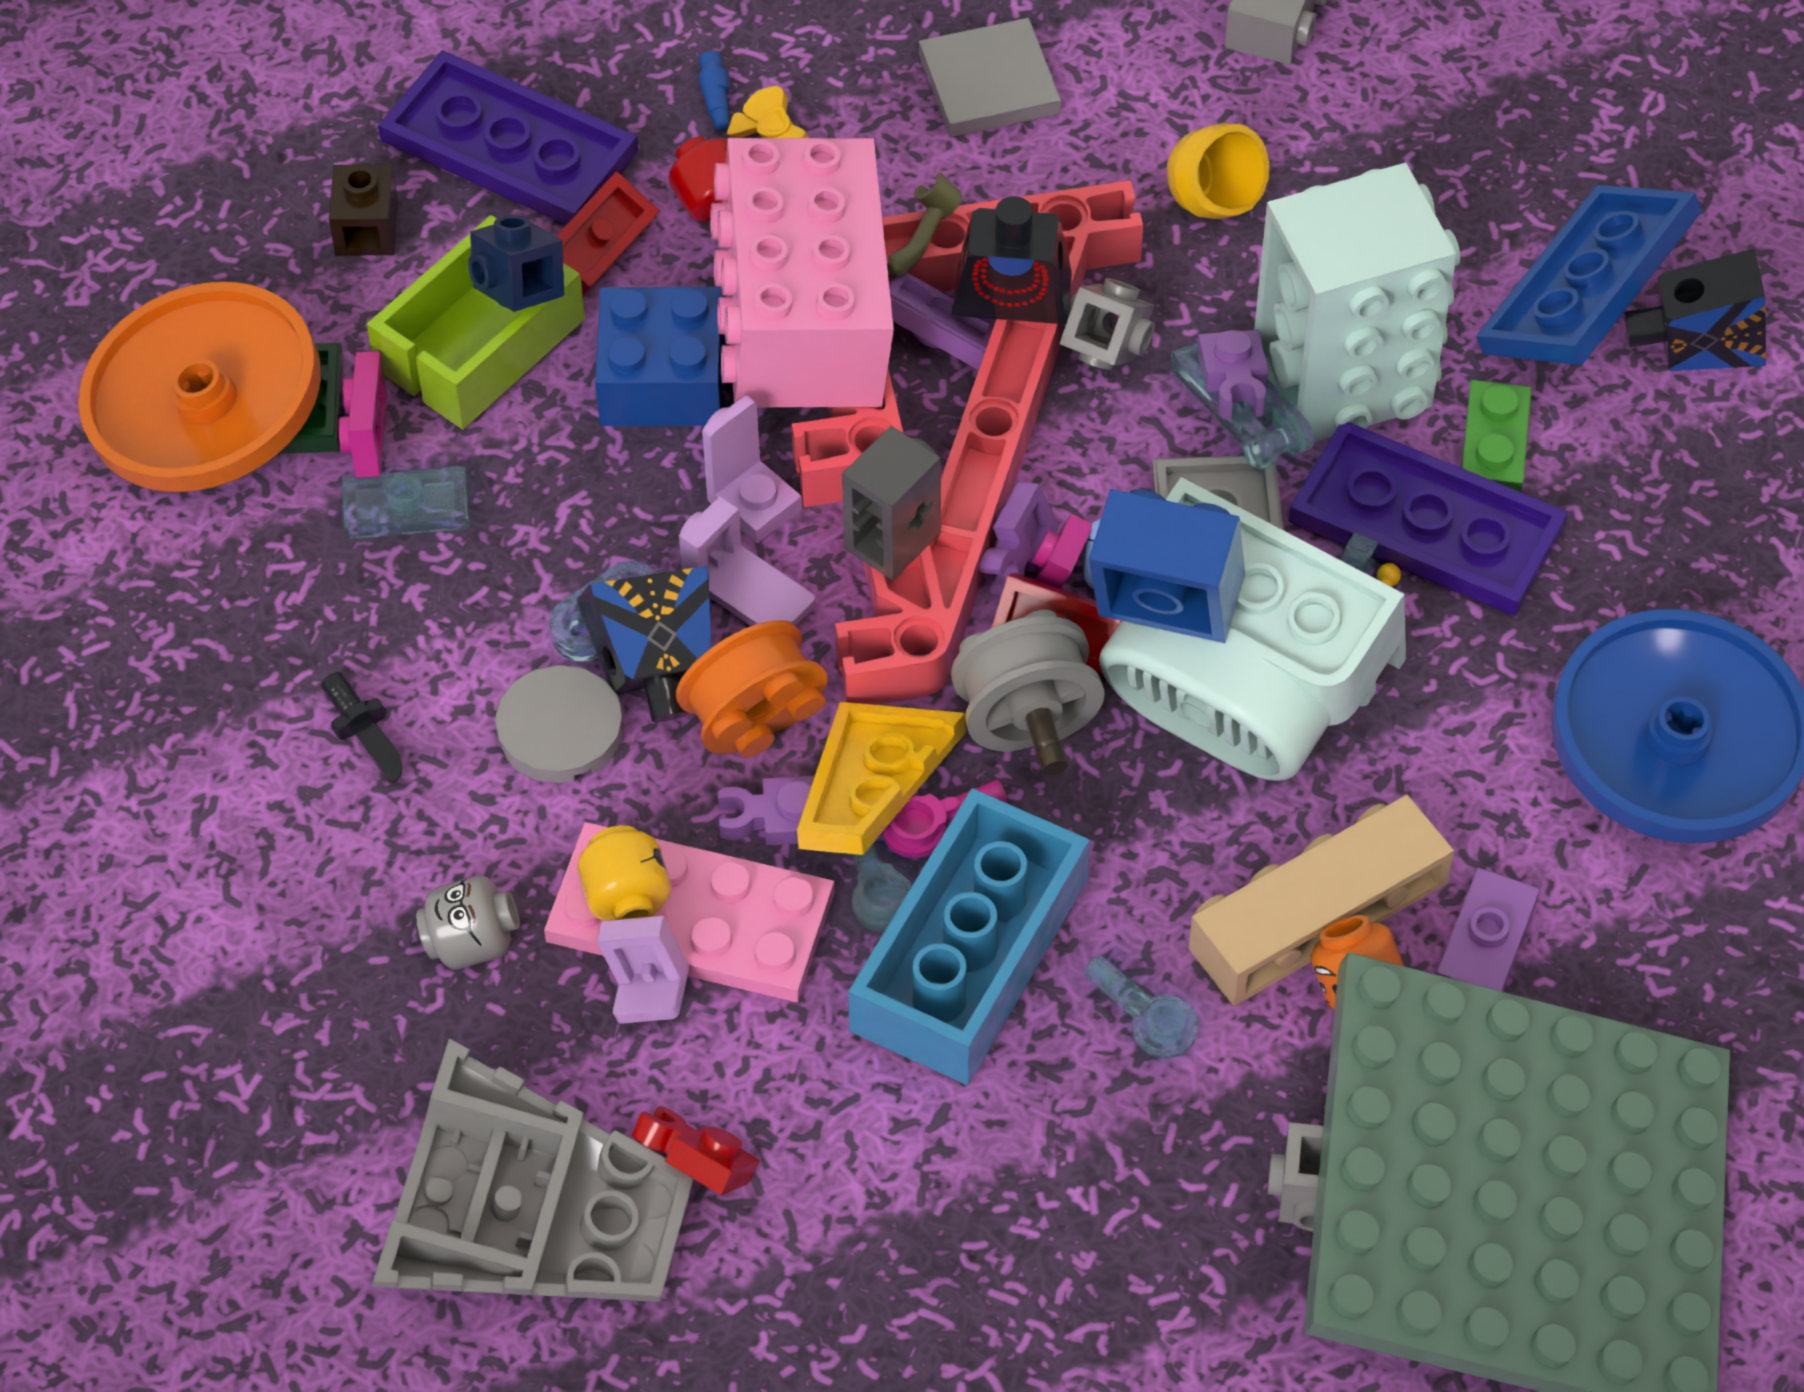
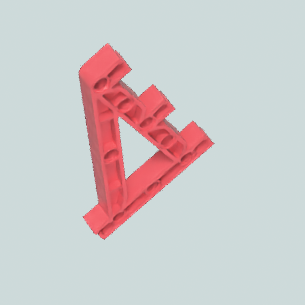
[791,180,1143,705]

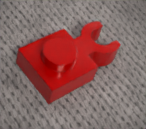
[631,1106,760,1195]

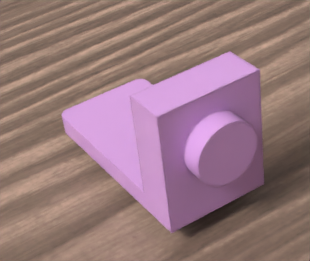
[679,496,816,626]

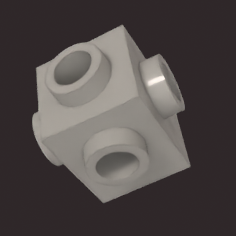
[1060,278,1155,370]
[1267,1122,1323,1232]

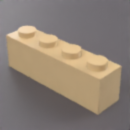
[1189,794,1454,1006]

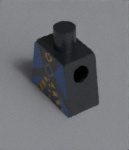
[1624,249,1766,371]
[577,566,712,722]

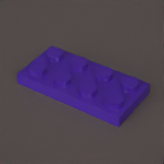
[378,50,638,225]
[1288,422,1568,617]

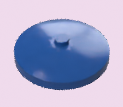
[1551,609,1804,843]

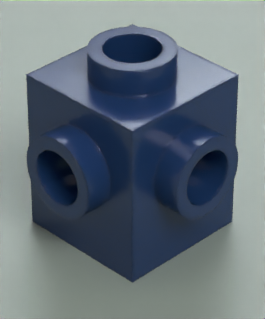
[468,215,564,312]

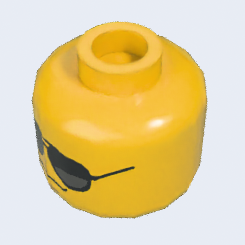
[577,825,671,921]

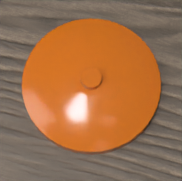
[78,282,321,492]

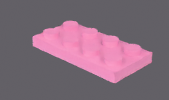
[544,822,835,1003]

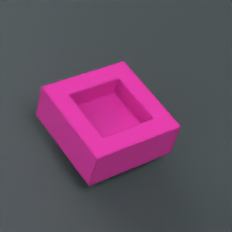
[1031,513,1092,589]

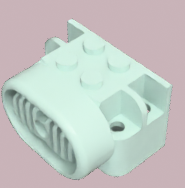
[1099,477,1406,781]

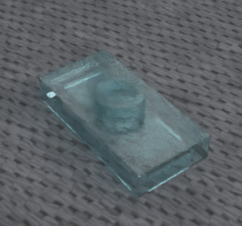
[342,466,470,539]

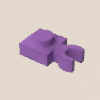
[1198,330,1268,419]
[979,482,1059,595]
[718,776,815,845]

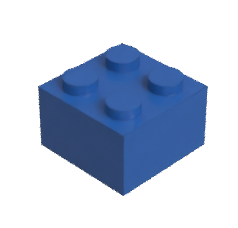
[595,287,724,426]
[1089,489,1245,643]

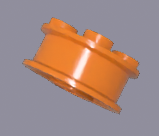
[676,620,828,758]

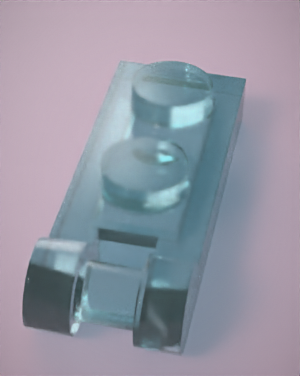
[1171,342,1314,469]

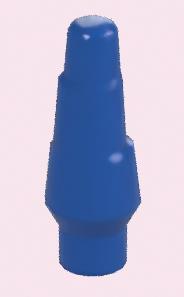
[698,51,730,132]

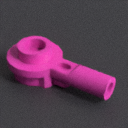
[882,780,1007,859]

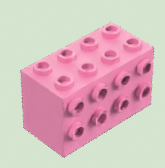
[710,138,894,408]

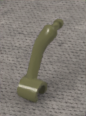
[887,172,963,277]

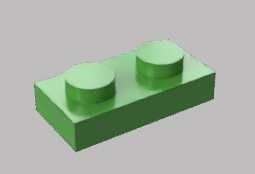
[1461,380,1532,492]

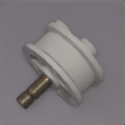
[951,610,1105,776]

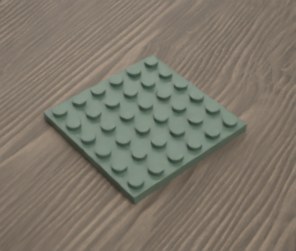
[1303,952,1730,1392]

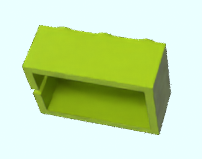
[367,215,585,430]

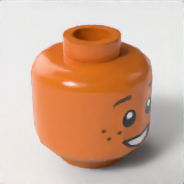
[1310,915,1404,1010]

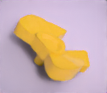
[727,86,809,138]

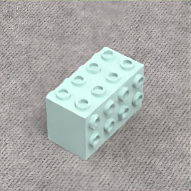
[1254,163,1460,447]

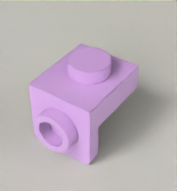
[597,916,689,1024]

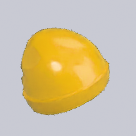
[1166,123,1269,219]

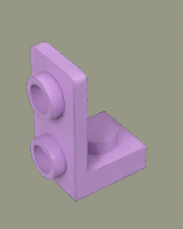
[702,395,802,543]

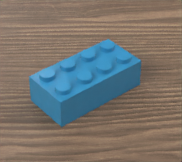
[848,788,1090,1086]

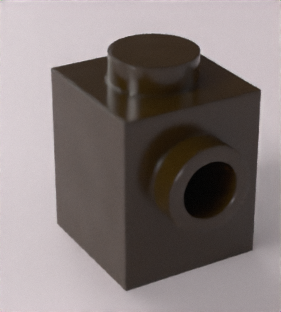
[329,163,398,256]

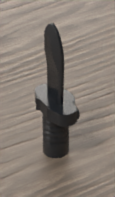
[321,672,402,783]

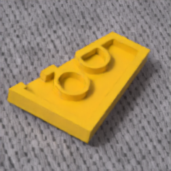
[797,702,966,855]

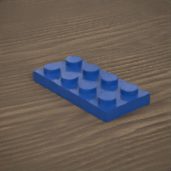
[1476,185,1702,365]

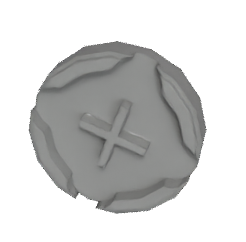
[495,665,624,784]

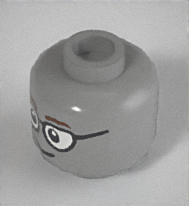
[416,875,520,970]

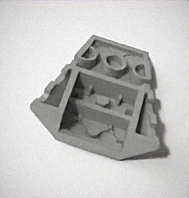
[371,1038,693,1302]

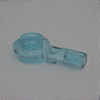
[851,843,912,932]
[1084,955,1199,1059]

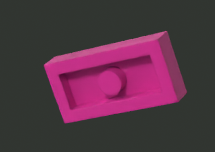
[339,351,388,478]

